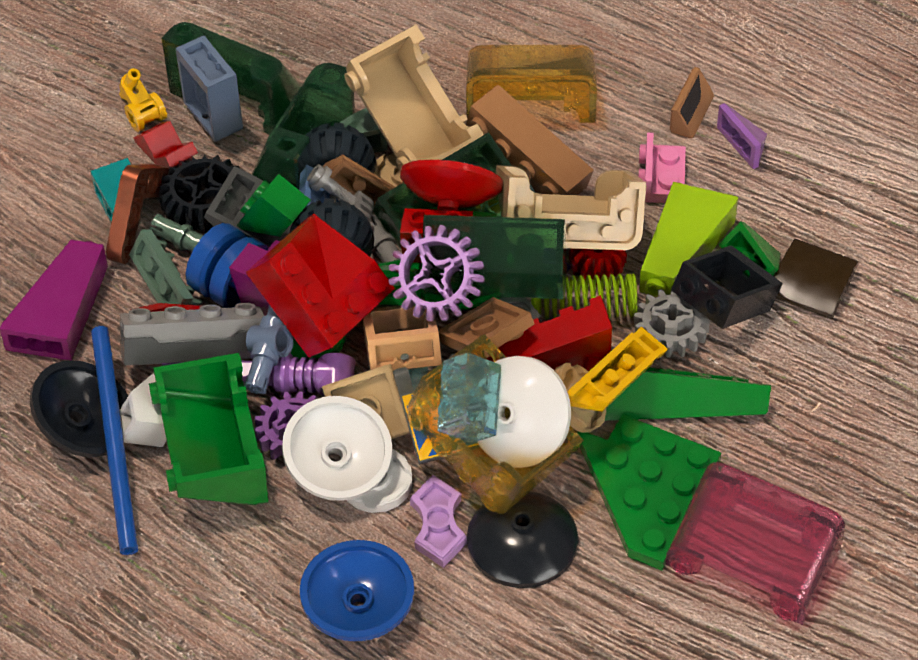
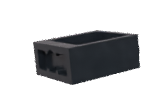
[671,245,783,329]

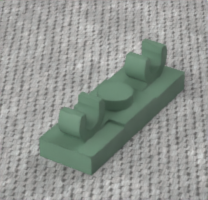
[129,229,203,306]

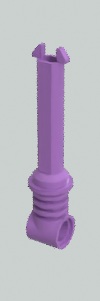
[161,353,356,397]

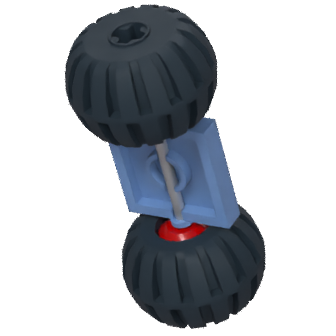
[289,123,376,257]

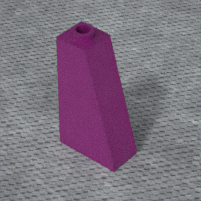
[0,240,108,360]

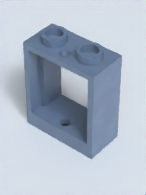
[175,35,243,142]

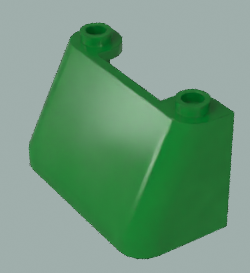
[149,353,268,505]

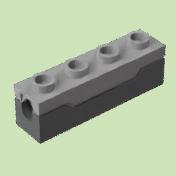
[120,303,264,366]

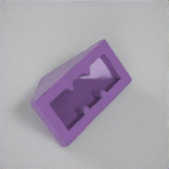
[717,103,767,169]

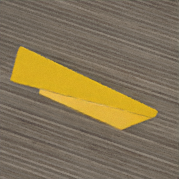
[567,326,668,412]

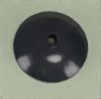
[30,360,128,457]
[467,491,578,588]

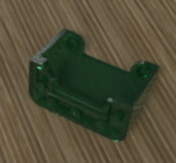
[161,22,305,138]

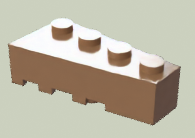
[466,85,594,195]

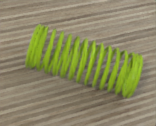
[531,273,637,320]

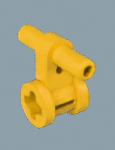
[119,68,167,132]

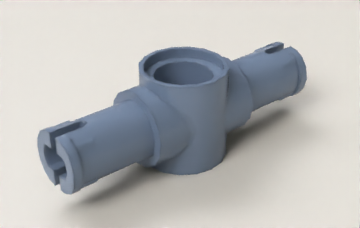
[244,305,293,394]

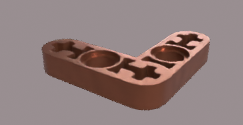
[106,164,169,264]

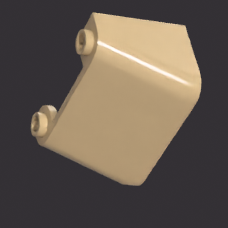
[344,24,486,172]
[496,165,646,250]

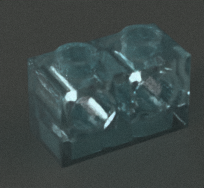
[437,352,501,443]

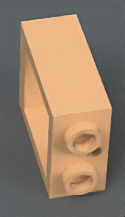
[362,305,442,371]

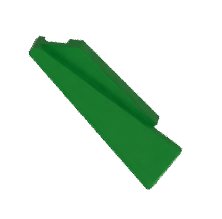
[605,367,771,421]

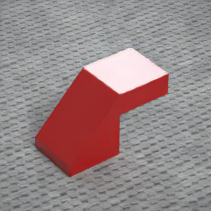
[133,121,198,168]

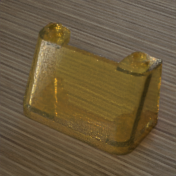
[466,45,597,123]

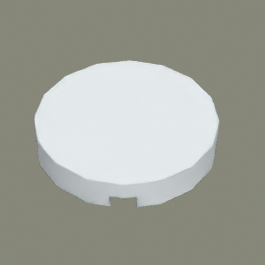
[347,449,412,513]

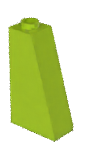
[639,182,738,297]

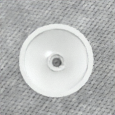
[469,356,571,468]
[282,396,392,501]

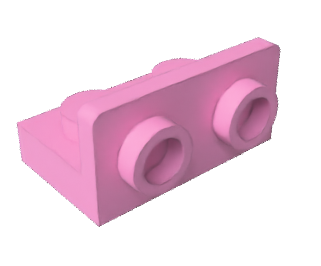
[638,132,686,203]

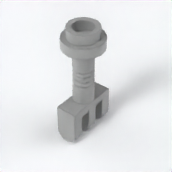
[307,164,374,223]

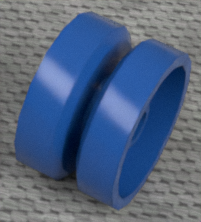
[185,223,269,308]

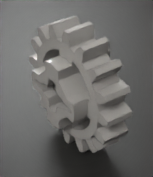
[633,289,710,358]

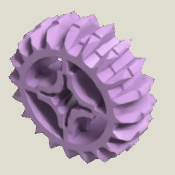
[389,225,485,322]

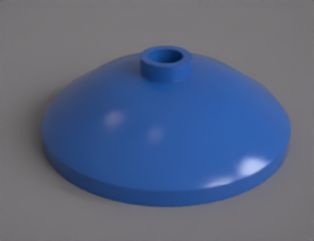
[300,540,414,641]

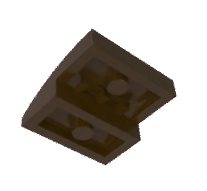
[774,238,859,319]

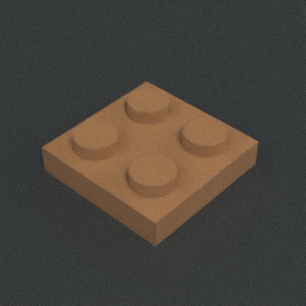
[439,297,535,360]

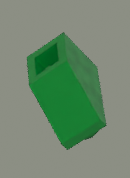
[237,174,311,237]

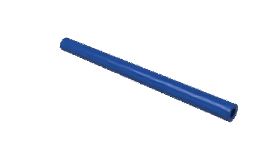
[91,326,138,555]

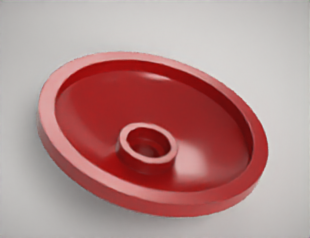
[400,160,503,211]

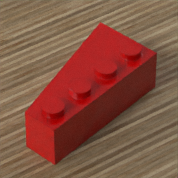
[464,295,612,374]

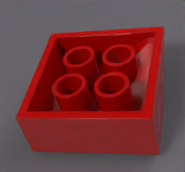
[246,214,395,357]

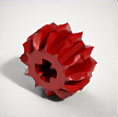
[569,248,627,286]

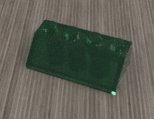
[423,215,567,299]

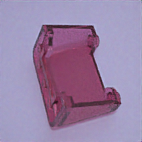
[666,462,845,625]

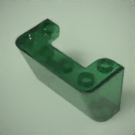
[251,63,355,190]

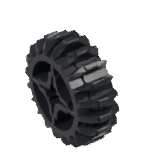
[159,154,240,235]

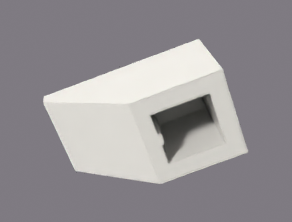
[120,373,167,447]

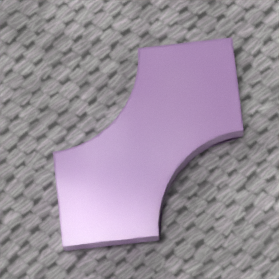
[410,475,467,568]

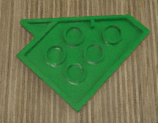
[577,414,722,571]

